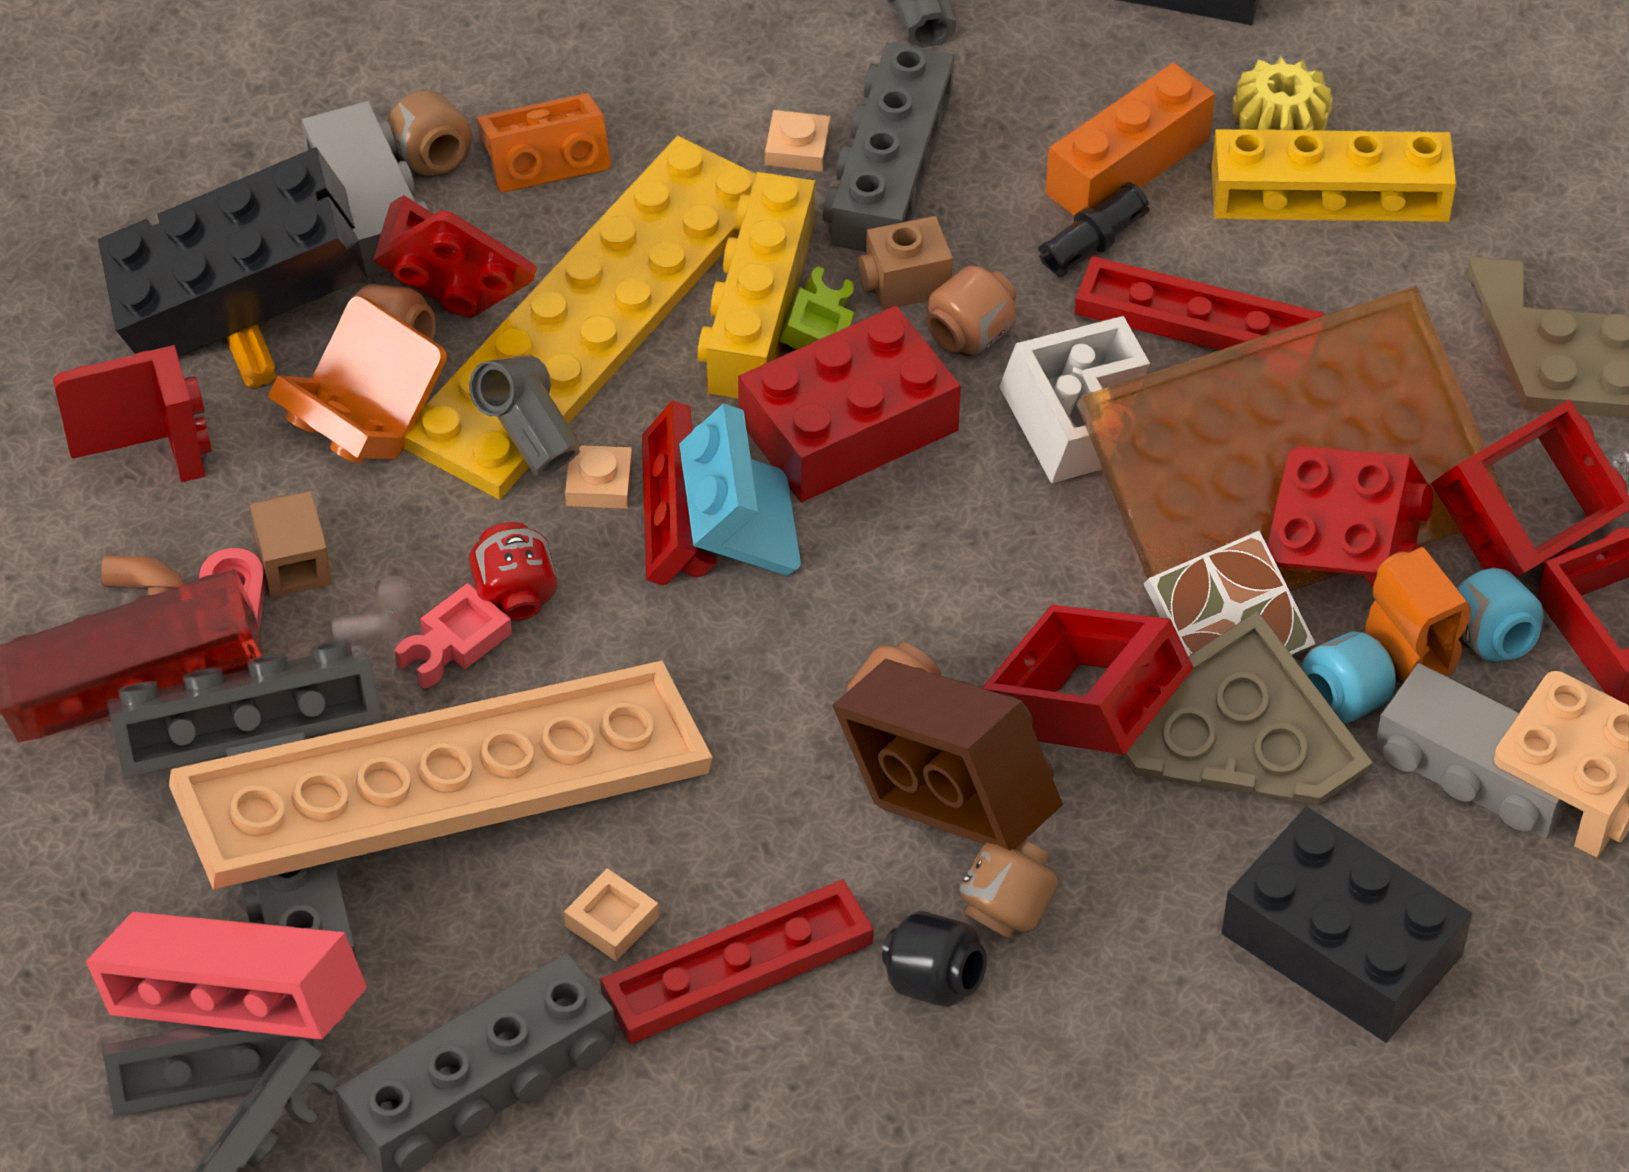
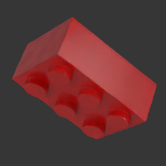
[738,305,961,503]

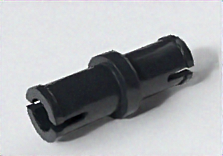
[1038,182,1150,277]

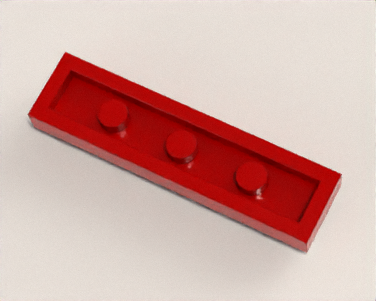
[1074,256,1324,372]
[600,879,874,1045]

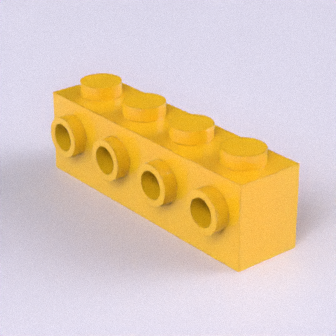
[1211,129,1456,222]
[697,172,815,398]

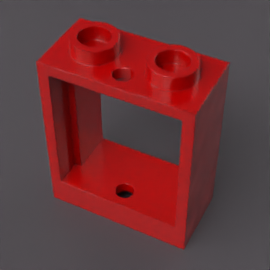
[1430,399,1629,578]
[1537,527,1629,705]
[982,604,1194,755]

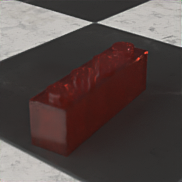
[0,569,264,742]

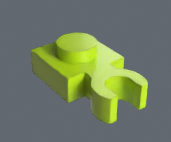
[779,266,854,349]

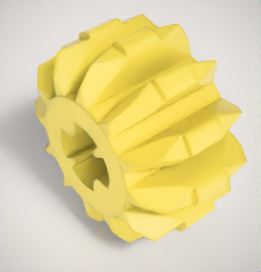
[1232,55,1332,131]

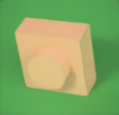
[765,110,831,171]
[565,445,632,509]
[564,868,659,961]

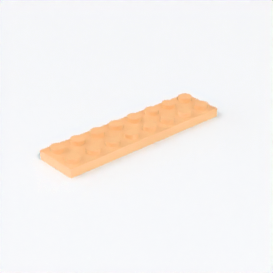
[169,661,713,890]

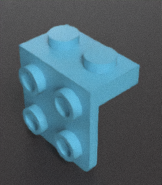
[679,403,801,576]

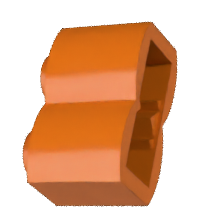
[1365,547,1471,683]

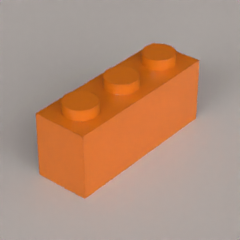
[1045,62,1215,216]

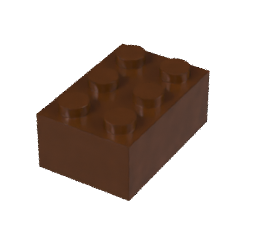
[832,658,1063,850]

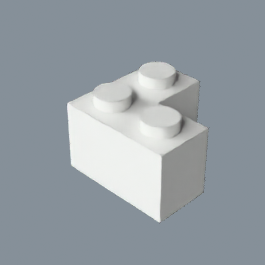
[999,316,1150,483]

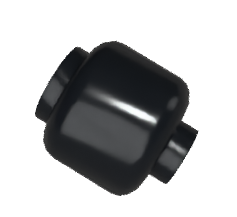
[882,911,987,1007]

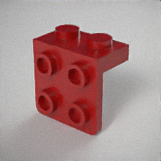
[373,195,537,318]
[53,345,212,482]
[1267,446,1433,588]

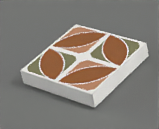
[1144,531,1316,657]

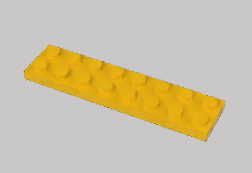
[403,135,756,500]

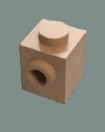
[858,216,953,310]

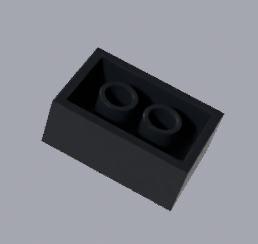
[1221,806,1472,1043]

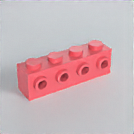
[85,912,367,1040]

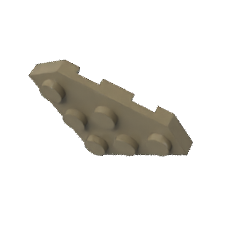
[1121,611,1373,806]

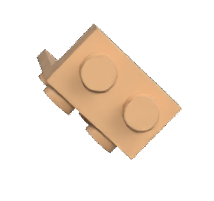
[1494,671,1629,858]

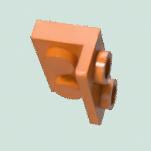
[476,93,611,192]

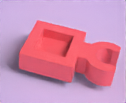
[394,583,512,689]

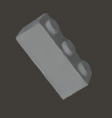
[301,101,428,276]
[1374,663,1570,839]

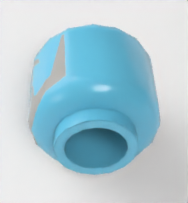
[1457,568,1544,663]
[1301,631,1396,724]

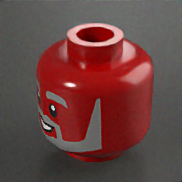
[469,522,557,621]

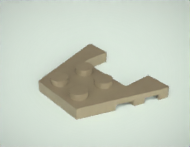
[1467,257,1629,418]

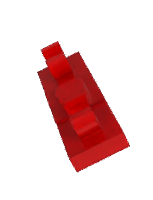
[642,400,717,585]

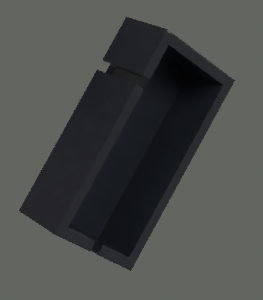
[98,147,367,357]

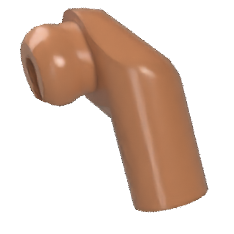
[101,555,184,611]

